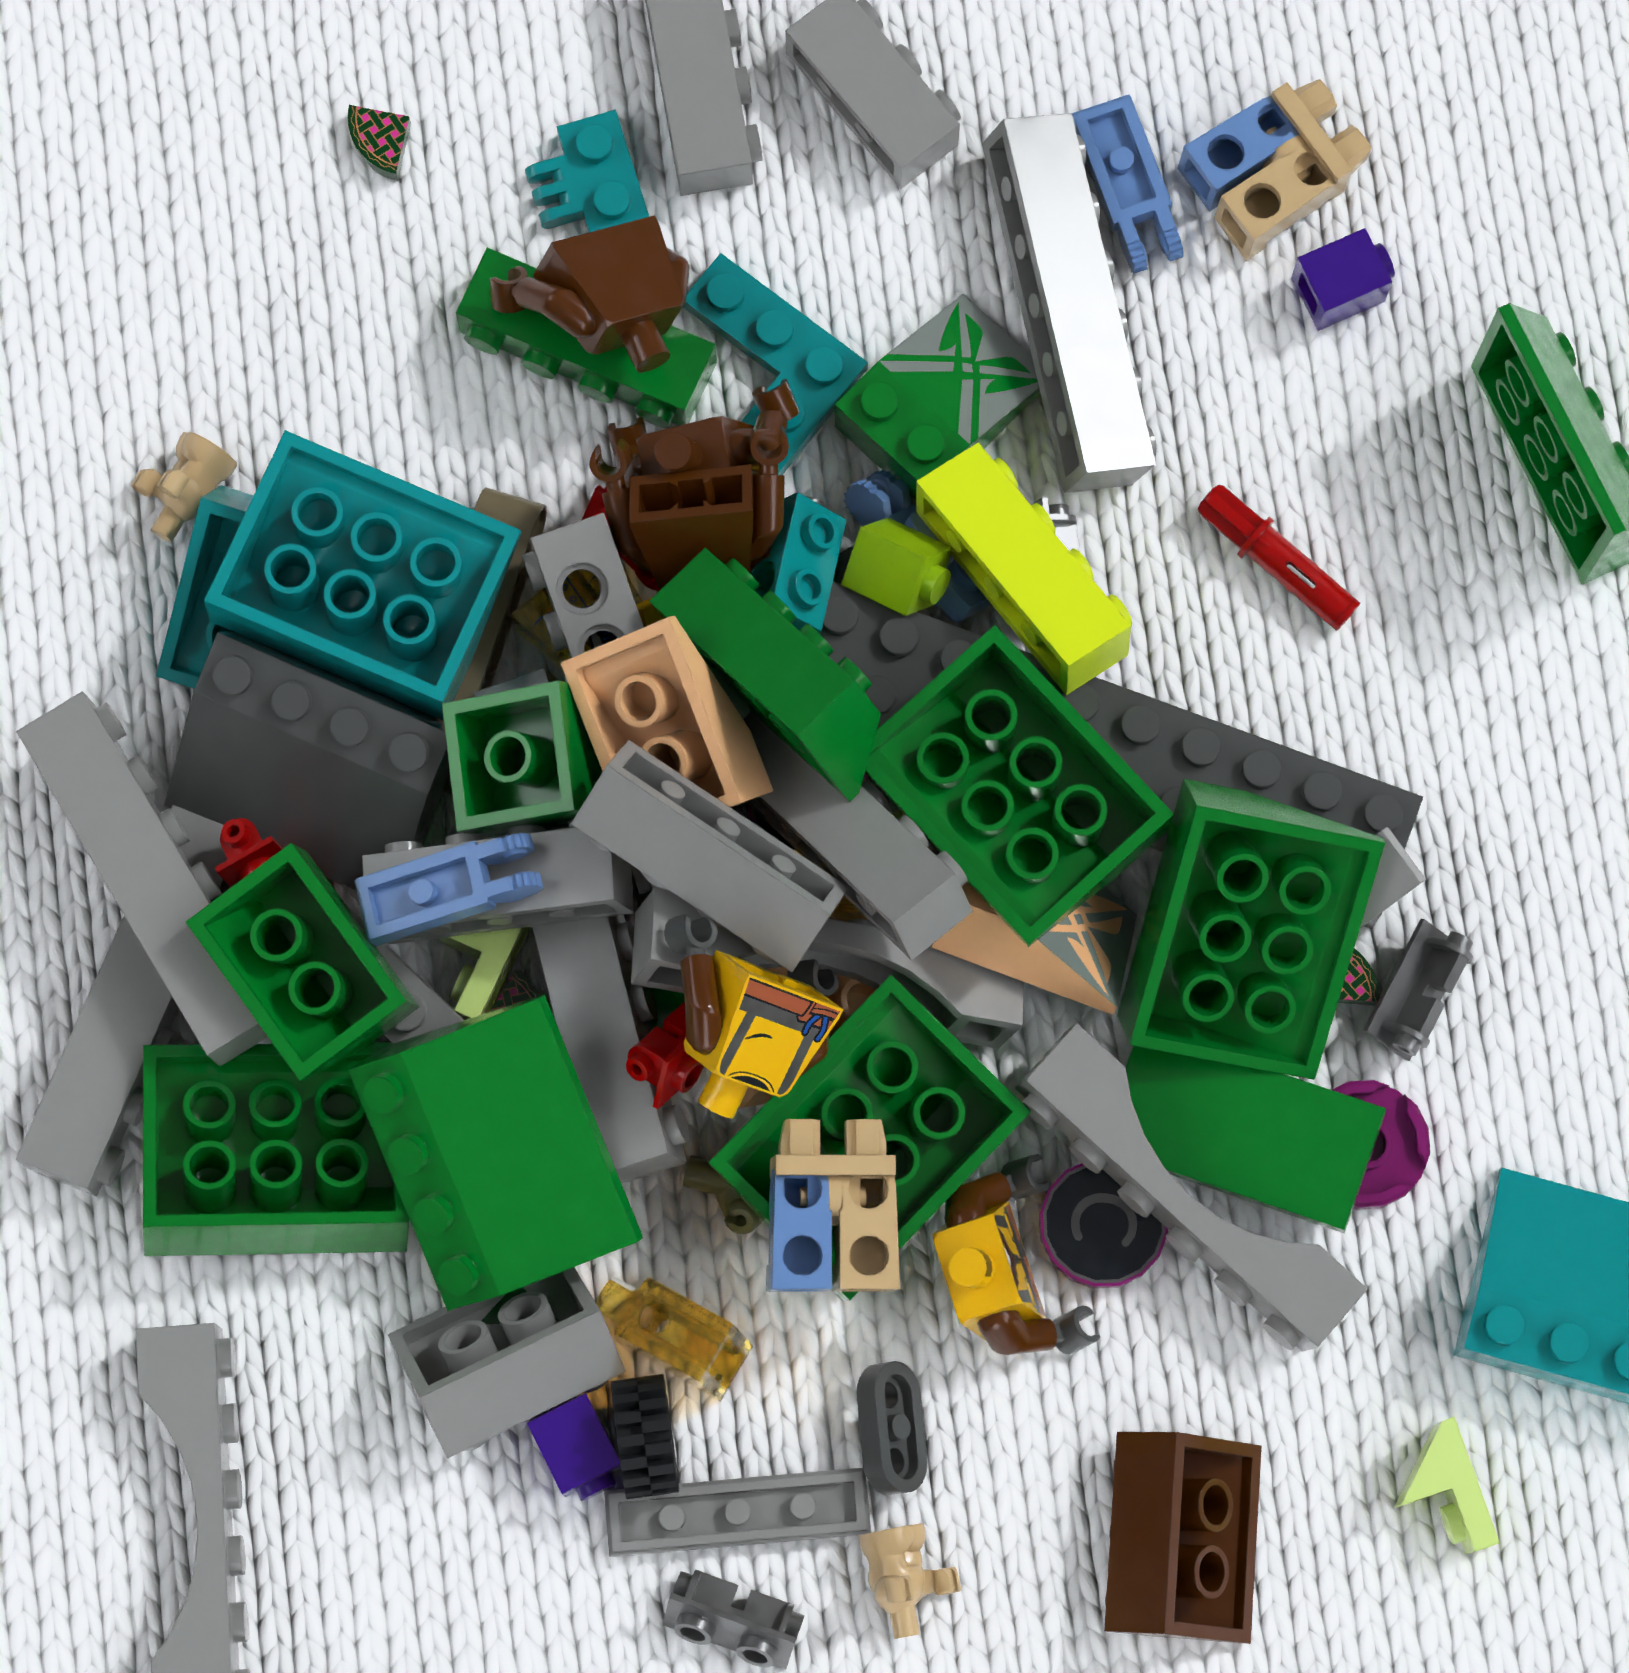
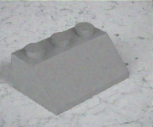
[387,1267,626,1459]

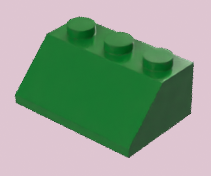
[186,843,420,1082]

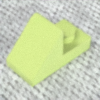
[439,926,532,1020]
[1395,1417,1500,1555]

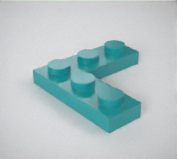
[683,253,868,475]

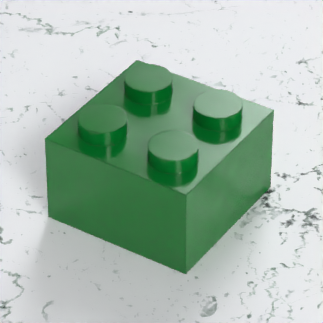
[442,680,602,838]

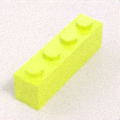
[916,442,1132,695]

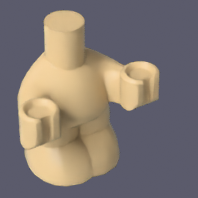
[131,432,237,543]
[858,1523,961,1639]

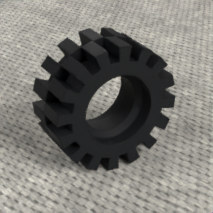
[611,1374,679,1499]

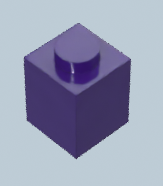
[1291,228,1395,331]
[527,1393,621,1502]

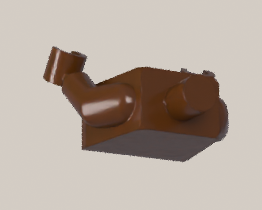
[490,215,690,373]
[607,379,799,488]
[589,425,789,589]

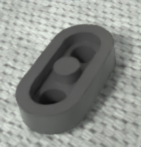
[857,1361,927,1495]

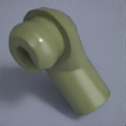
[683,1155,762,1235]

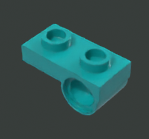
[750,492,847,633]

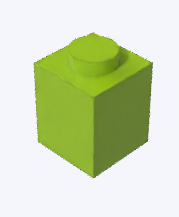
[841,517,953,616]

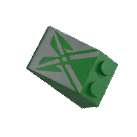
[835,293,1040,501]

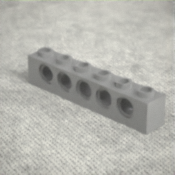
[522,513,656,894]

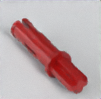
[1197,484,1361,631]

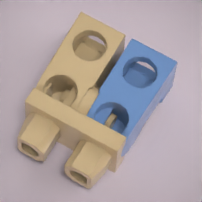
[1177,79,1372,261]
[766,1119,900,1292]

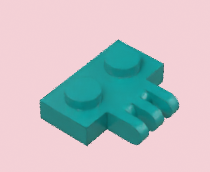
[524,109,649,233]

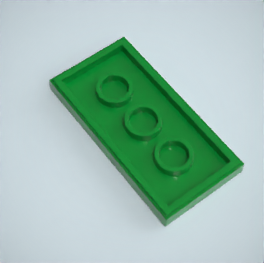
[1126,1046,1386,1234]

